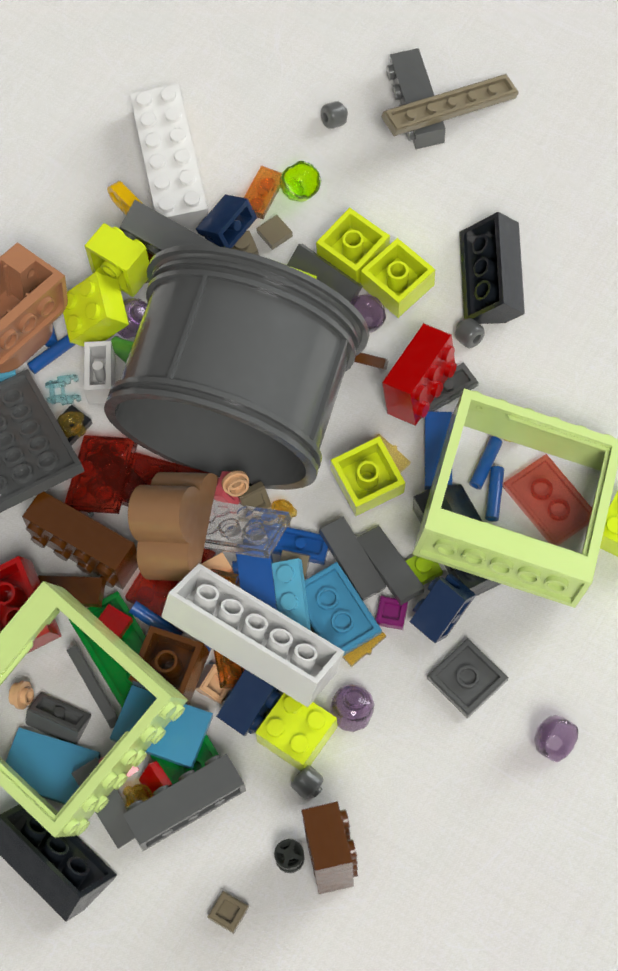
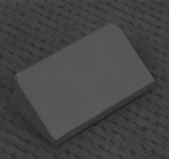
[25,692,91,745]

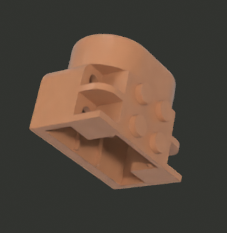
[0,242,68,373]

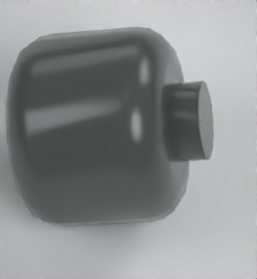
[320,101,348,129]
[455,318,485,348]
[291,765,323,799]

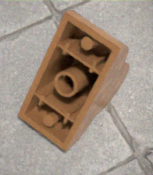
[128,472,218,581]

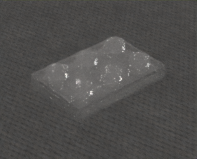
[204,501,291,559]

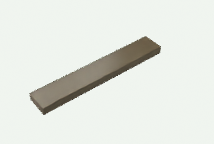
[381,74,519,136]

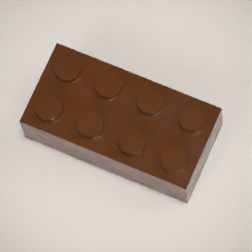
[22,492,138,590]
[301,801,358,894]

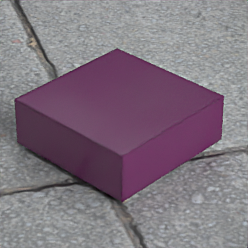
[376,596,408,630]

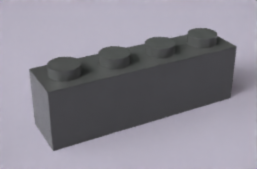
[386,48,446,149]
[119,200,219,255]
[122,754,246,851]

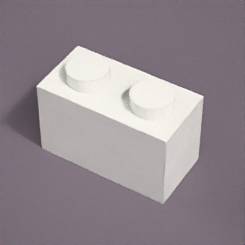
[84,341,115,404]

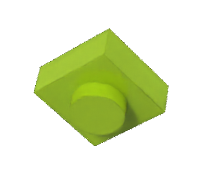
[405,556,443,585]

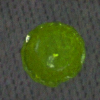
[279,161,322,202]

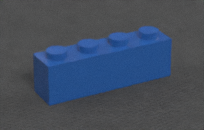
[232,546,278,611]

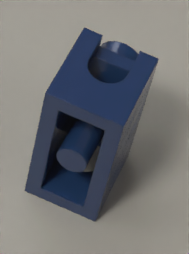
[196,194,257,249]
[409,573,476,643]
[216,669,281,736]

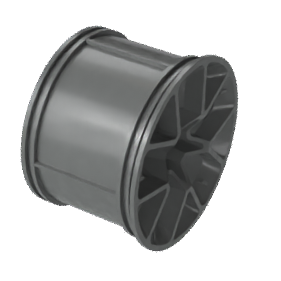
[104,245,369,490]

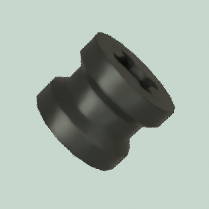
[274,839,305,873]

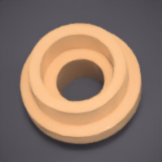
[222,471,249,497]
[9,681,34,710]

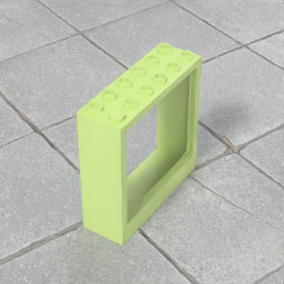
[412,388,618,608]
[0,581,188,837]

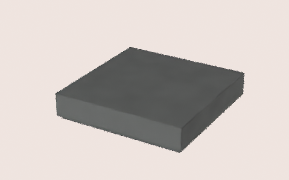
[427,638,509,719]

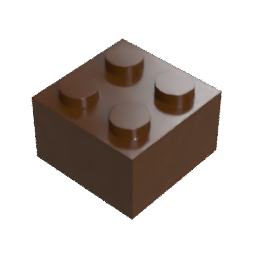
[129,626,210,705]

